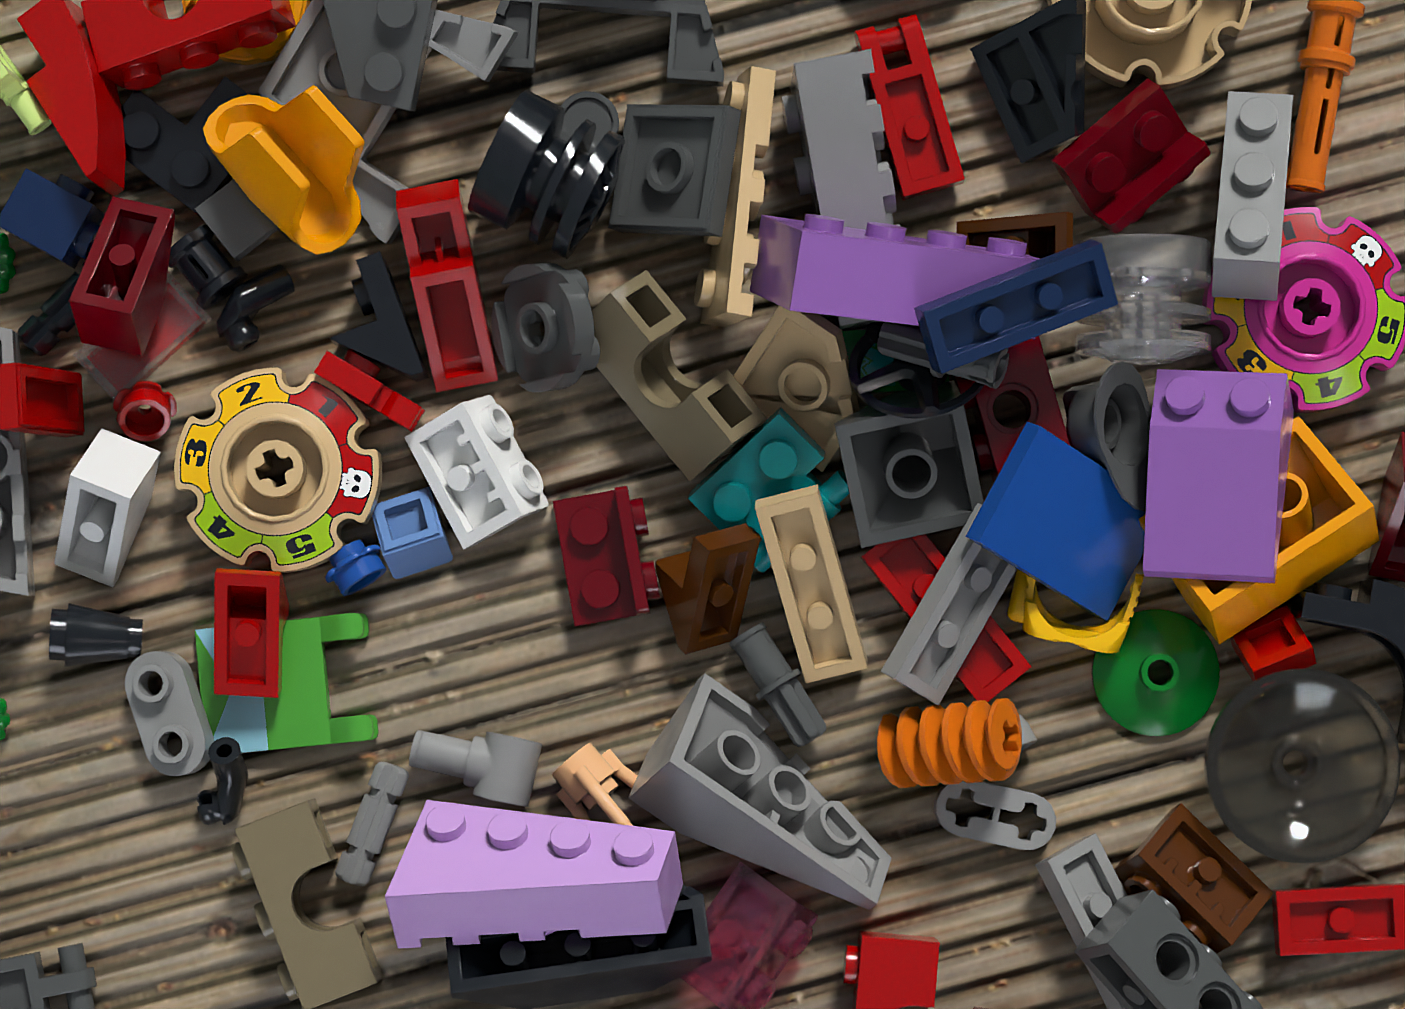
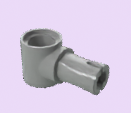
[409,730,542,807]

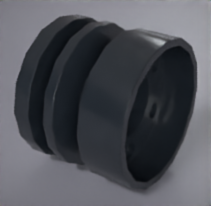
[468,90,625,259]

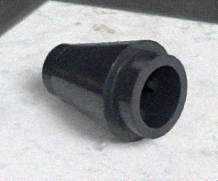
[49,603,143,667]

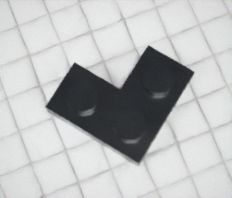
[121,77,248,217]

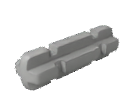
[335,762,409,886]

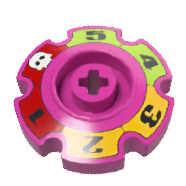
[1202,207,1405,413]

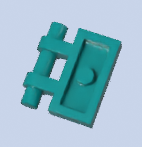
[688,407,849,573]

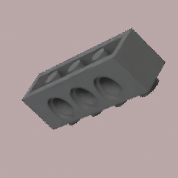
[1074,889,1263,1009]

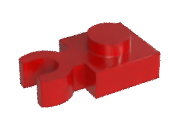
[314,349,425,432]

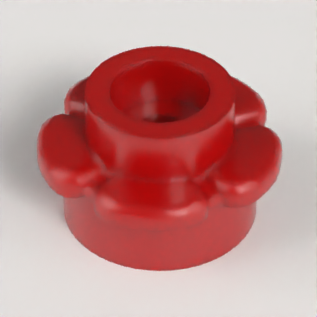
[113,381,177,441]

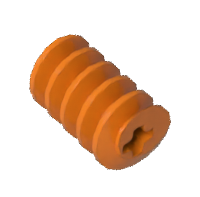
[877,698,1022,788]

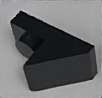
[330,251,429,382]

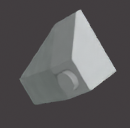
[629,673,892,910]

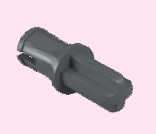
[877,322,1009,389]
[729,622,827,747]

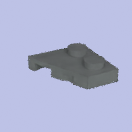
[323,0,438,111]

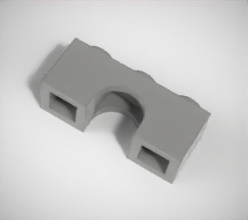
[1212,91,1293,301]

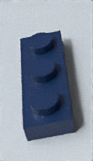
[914,239,1118,374]

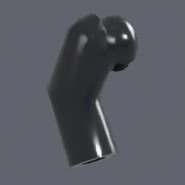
[216,264,295,352]
[196,737,249,825]

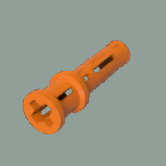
[1286,0,1365,193]

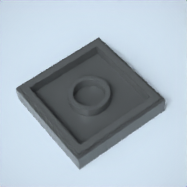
[608,104,741,237]

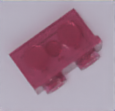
[680,862,818,1009]

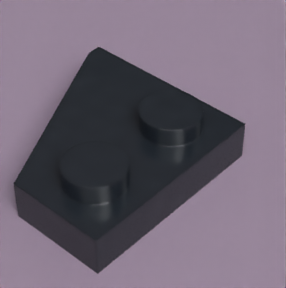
[970,0,1086,163]

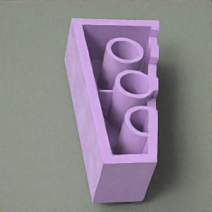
[385,800,683,949]

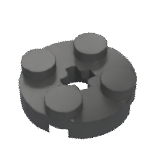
[491,262,600,392]

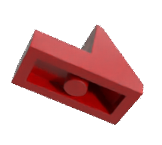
[214,568,289,698]

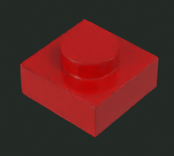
[1230,605,1317,688]

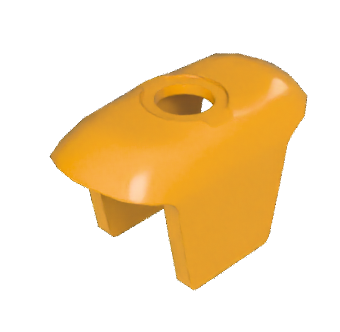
[203,85,365,255]

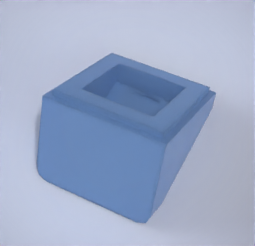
[372,486,453,579]

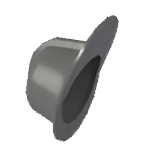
[1063,361,1152,512]

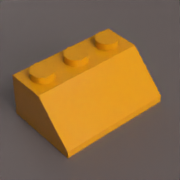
[1139,415,1379,645]

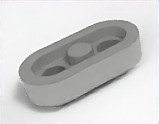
[125,651,214,776]

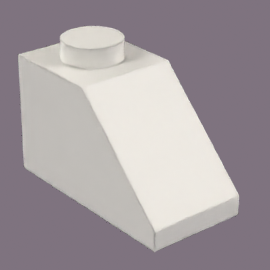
[54,428,161,587]

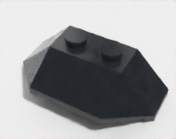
[445,884,712,1009]

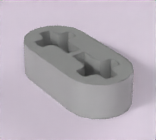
[934,781,1056,850]

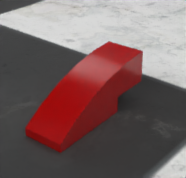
[17,0,126,197]
[396,179,498,393]

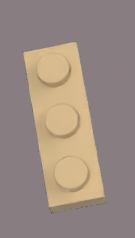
[755,484,868,683]

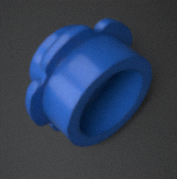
[325,540,387,596]

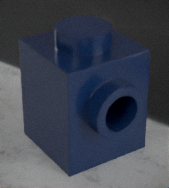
[0,168,105,269]

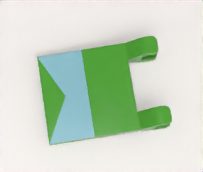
[195,613,379,753]

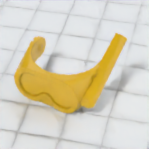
[1007,569,1144,654]

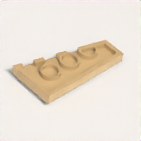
[694,66,776,328]

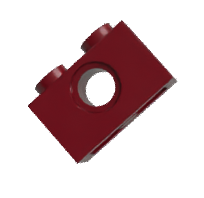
[953,336,1070,483]

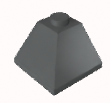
[834,380,984,548]

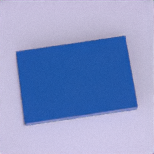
[965,422,1146,621]

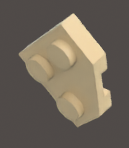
[733,306,860,472]

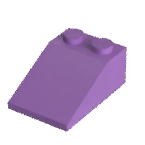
[1143,369,1294,583]

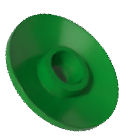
[1092,609,1220,736]

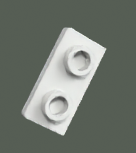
[404,395,549,550]

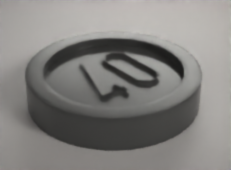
[559,91,619,154]

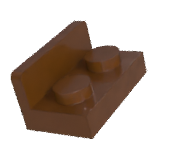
[1114,803,1274,954]

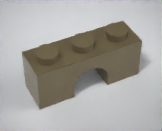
[592,270,767,482]
[231,798,383,1009]

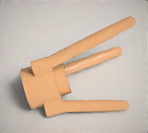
[552,743,638,826]

